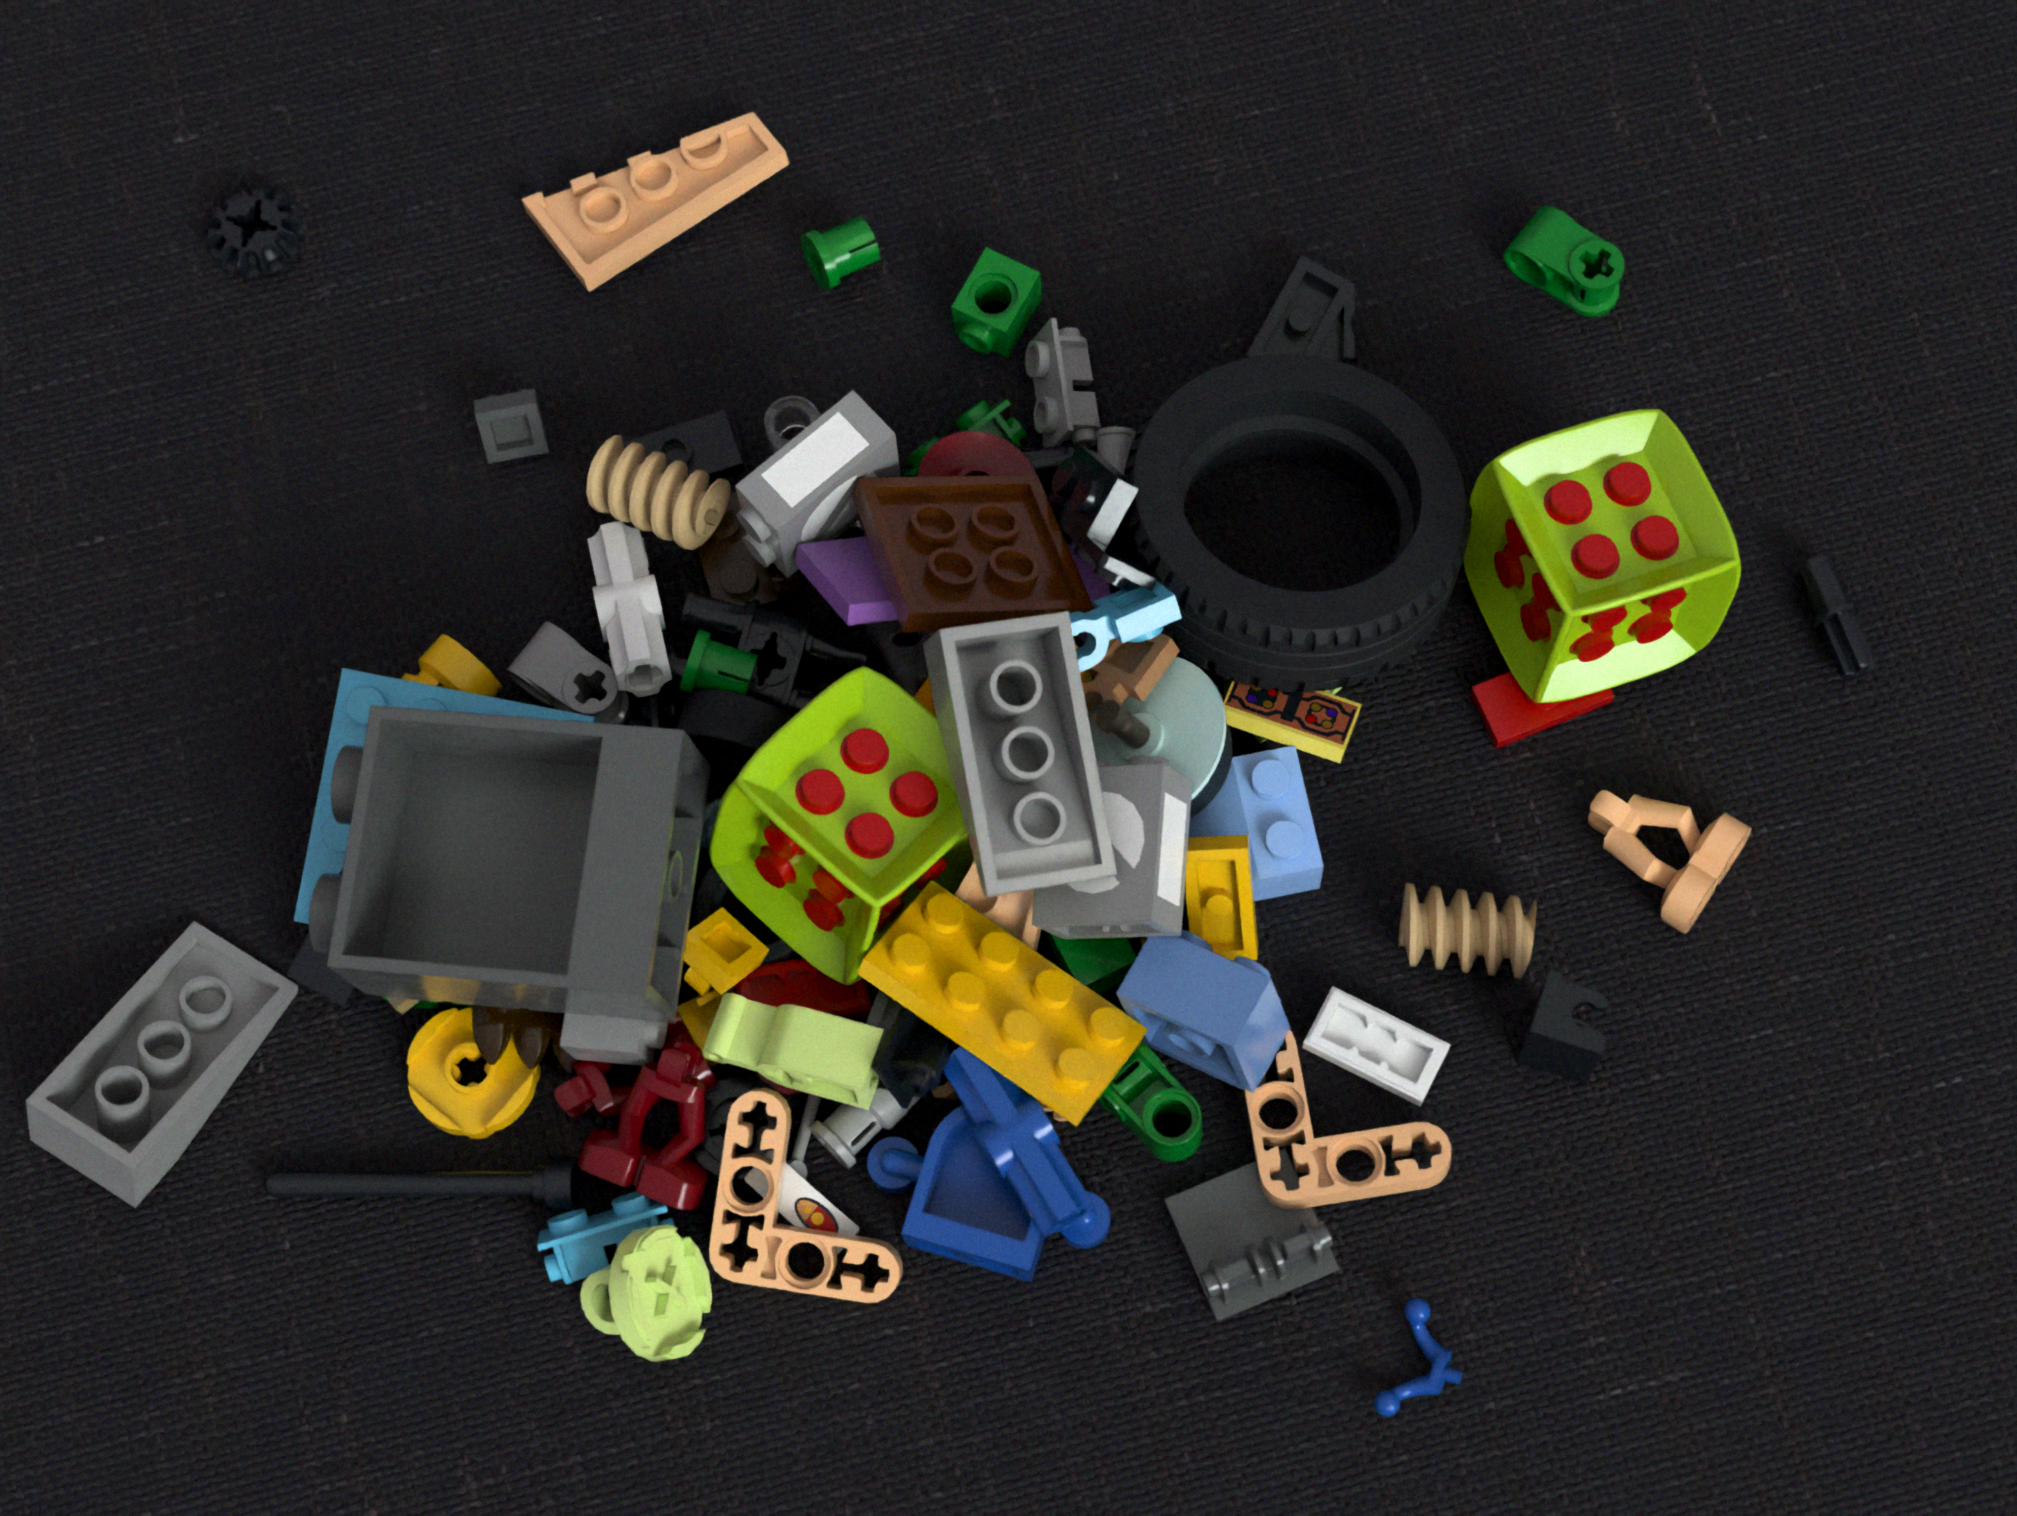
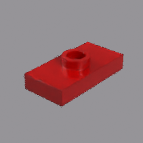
[1470,671,1614,749]
[732,958,872,1020]

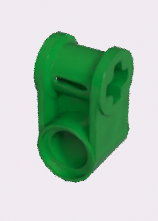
[1503,205,1624,317]
[1097,1041,1203,1162]

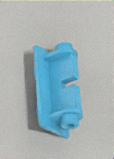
[537,1191,677,1284]

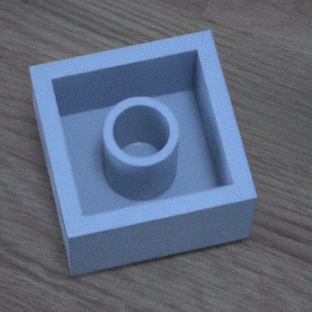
[1116,930,1291,1093]

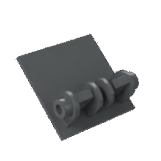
[1164,1149,1340,1322]

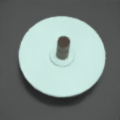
[1088,657,1233,818]

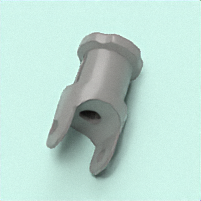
[809,1079,920,1169]

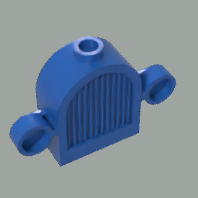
[867,1094,1110,1283]

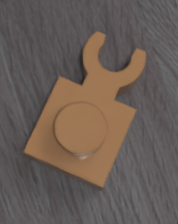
[1082,633,1180,734]

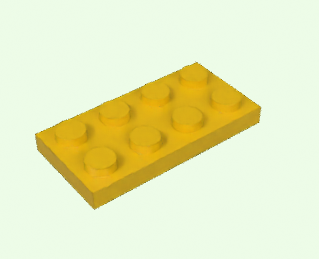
[857,880,1148,1127]

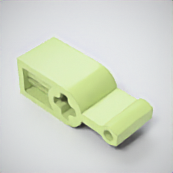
[702,992,886,1110]

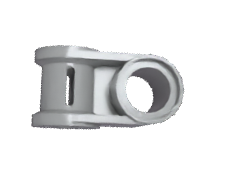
[506,622,630,725]

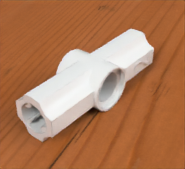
[587,521,672,698]

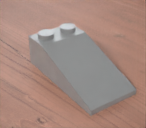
[923,611,1117,897]
[26,921,298,1208]

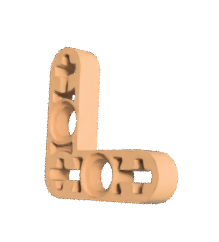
[1244,1030,1451,1210]
[709,1088,903,1303]

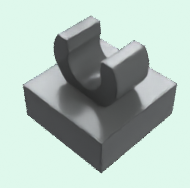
[474,389,549,464]

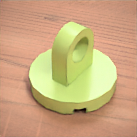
[580,1224,712,1362]

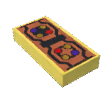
[1223,681,1362,764]

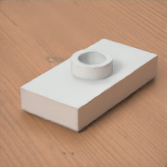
[1302,986,1451,1107]

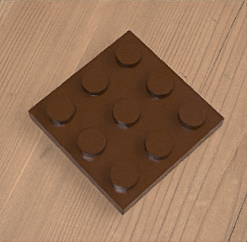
[853,475,1094,632]

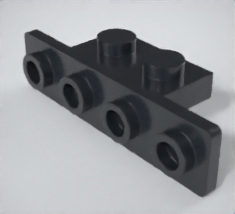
[1044,444,1158,591]

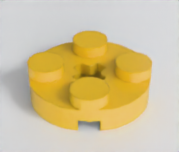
[407,1007,541,1140]

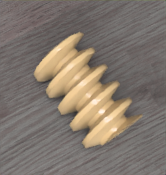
[586,435,731,550]
[1398,883,1537,979]

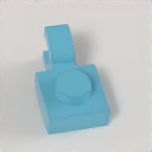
[1069,581,1182,672]

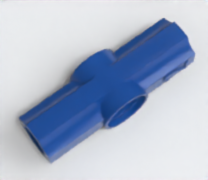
[942,1046,1094,1237]

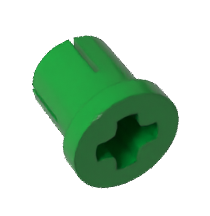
[801,217,880,291]
[679,629,758,695]

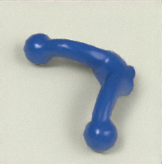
[1374,1298,1463,1417]

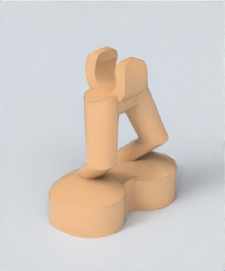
[1588,790,1751,934]

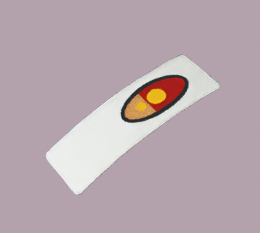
[745,1150,859,1255]

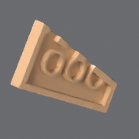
[521,112,789,292]

